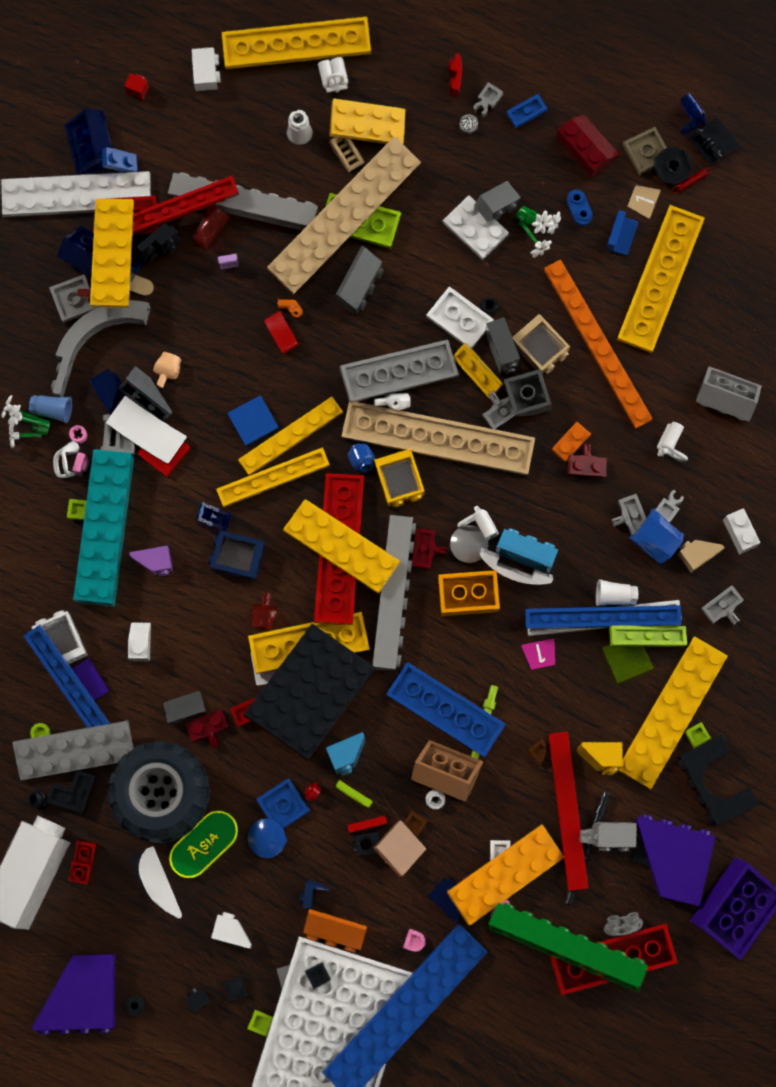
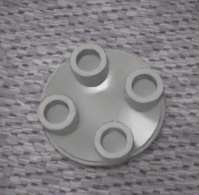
[450,525,488,564]
[604,912,643,936]

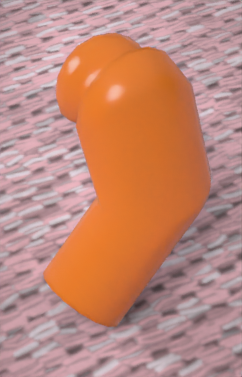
[278,299,303,318]

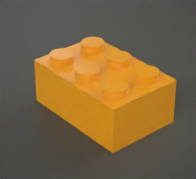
[438,570,500,617]

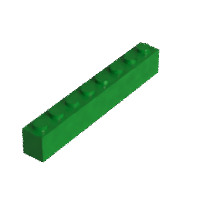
[489,903,648,993]

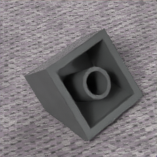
[504,369,552,416]

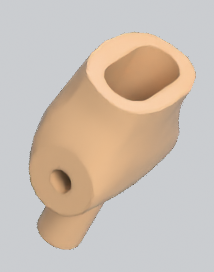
[153,352,181,388]

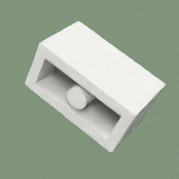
[192,47,221,91]
[723,508,760,555]

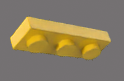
[453,343,504,398]

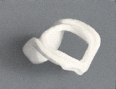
[53,441,80,478]

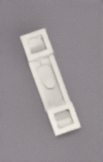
[480,547,553,585]

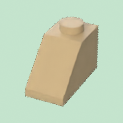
[677,540,724,573]

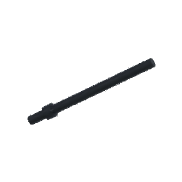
[564,791,610,906]

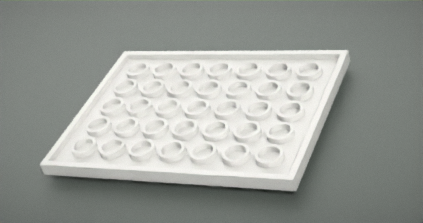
[252,937,412,1087]

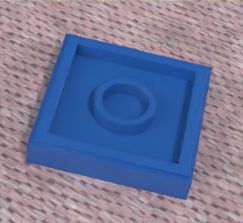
[227,395,279,446]
[256,778,310,829]

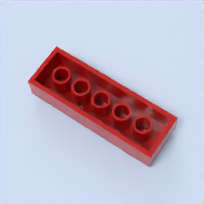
[549,924,678,995]

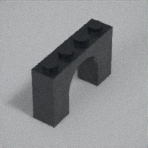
[677,734,759,827]

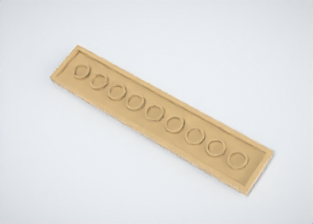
[267,136,421,295]
[342,402,535,476]

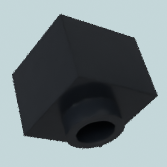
[185,987,212,1013]

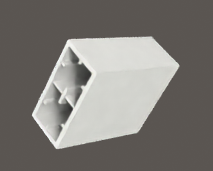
[0,816,70,930]

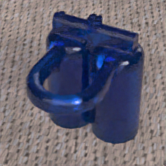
[680,93,707,135]

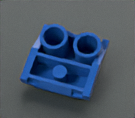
[629,509,684,564]

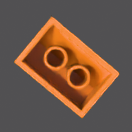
[303,909,367,953]

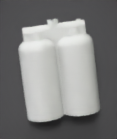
[318,57,348,93]
[657,422,688,462]
[457,506,499,540]

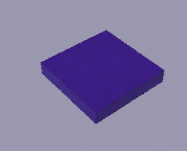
[70,658,110,712]

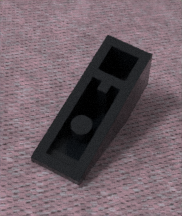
[117,366,172,422]

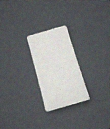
[106,396,187,463]

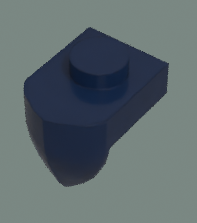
[300,880,329,909]

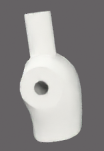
[374,393,410,410]

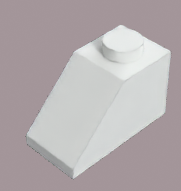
[128,623,151,662]
[211,912,252,949]

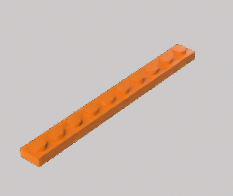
[544,260,653,429]

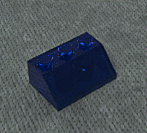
[64,108,113,175]

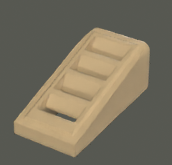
[328,137,365,173]

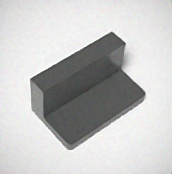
[163,691,207,725]

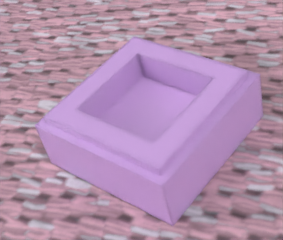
[218,254,239,269]

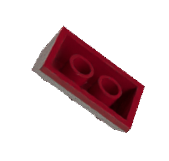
[556,115,620,178]

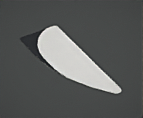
[129,847,182,918]

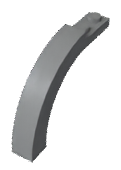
[51,300,151,397]

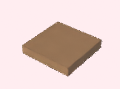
[374,820,426,877]

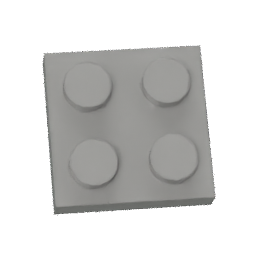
[49,275,97,323]

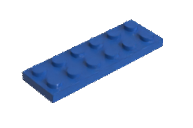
[386,662,506,757]

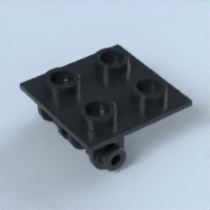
[688,118,740,167]

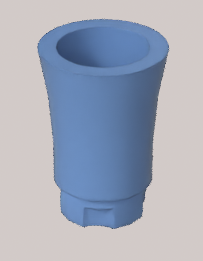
[29,395,72,423]

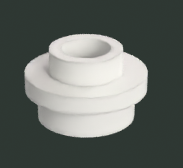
[426,790,445,809]

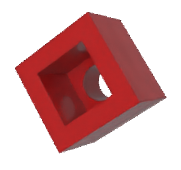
[124,73,149,100]

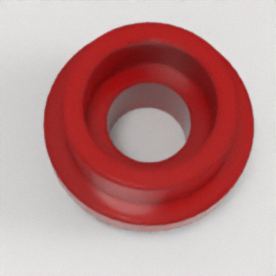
[304,782,321,801]

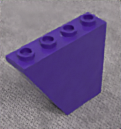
[635,814,715,907]
[32,954,116,1034]

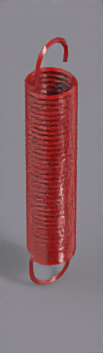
[672,167,712,194]

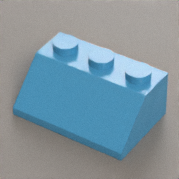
[495,528,558,574]
[326,732,365,776]

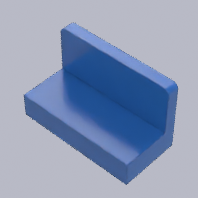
[606,210,638,256]

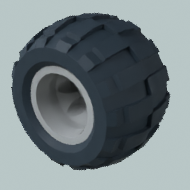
[108,741,210,843]

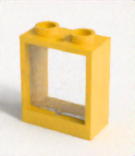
[374,449,425,507]

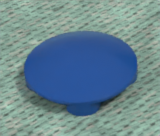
[248,818,287,858]

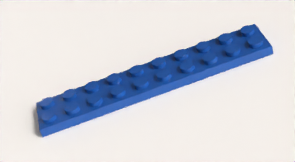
[321,924,488,1087]

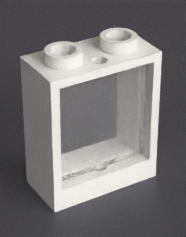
[32,610,88,664]

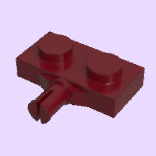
[568,444,607,478]
[412,528,447,569]
[185,709,229,749]

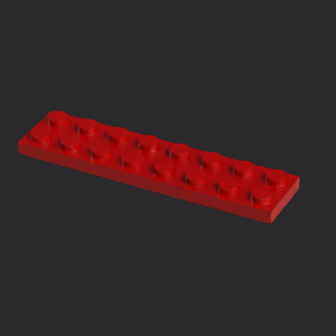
[314,473,364,625]

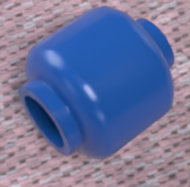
[347,444,375,473]

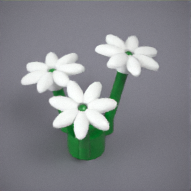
[516,206,561,258]
[1,395,50,448]

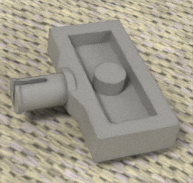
[482,391,515,429]
[611,494,646,536]
[701,585,744,625]

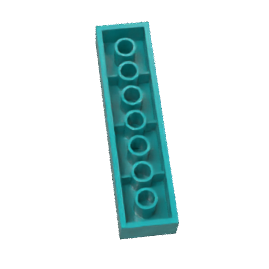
[73,449,134,607]

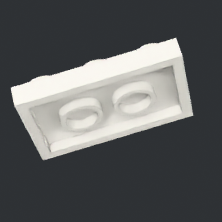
[443,196,509,260]
[426,287,494,348]

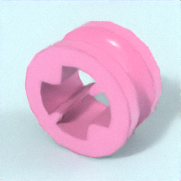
[69,425,87,444]

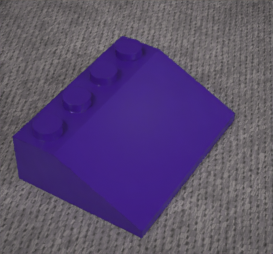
[690,857,776,960]

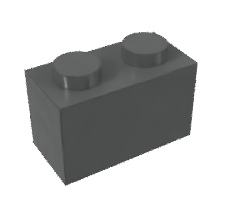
[474,181,521,222]

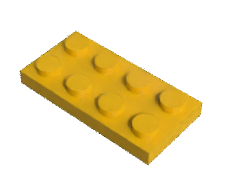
[330,99,405,144]

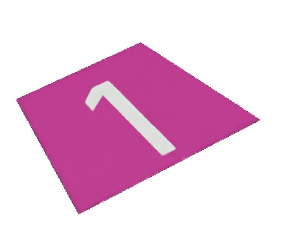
[521,638,555,670]

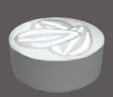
[460,114,478,134]

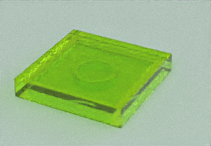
[602,645,653,684]

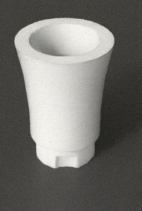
[287,110,313,145]
[596,579,638,606]

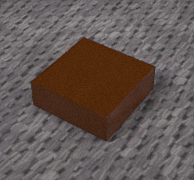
[403,810,428,838]

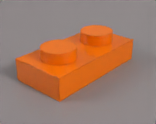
[551,422,591,463]

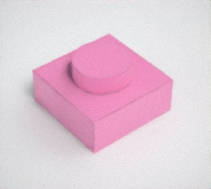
[72,452,89,476]

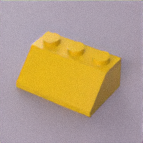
[577,742,623,775]

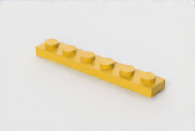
[238,397,343,476]
[216,447,330,508]

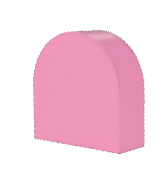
[403,929,425,952]

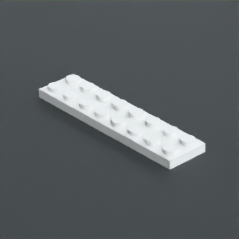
[1,172,151,217]

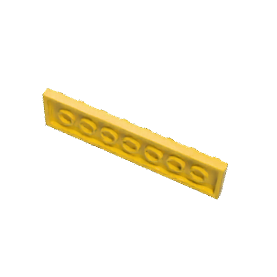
[222,17,371,69]
[617,205,705,353]
[618,636,728,790]

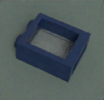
[208,530,266,581]

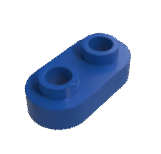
[567,190,593,227]

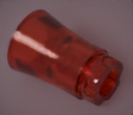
[193,205,231,248]

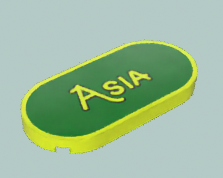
[169,811,238,878]

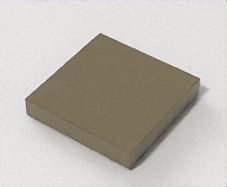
[622,127,667,176]

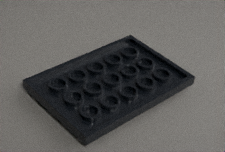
[244,624,376,761]

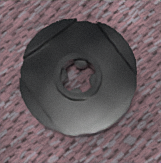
[654,146,692,184]

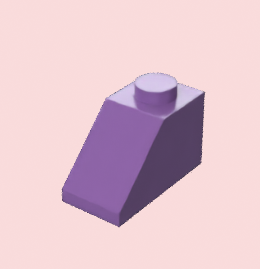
[130,545,173,576]

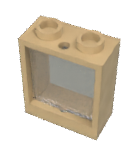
[512,314,570,374]

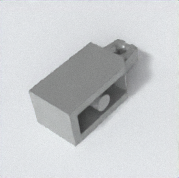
[580,822,636,851]

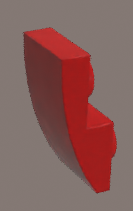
[448,53,462,98]
[264,311,299,354]
[68,839,97,884]

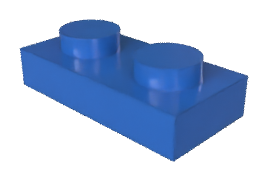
[506,94,548,129]
[102,147,137,173]

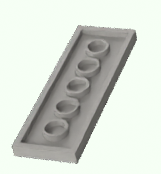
[339,340,459,403]
[12,720,134,781]

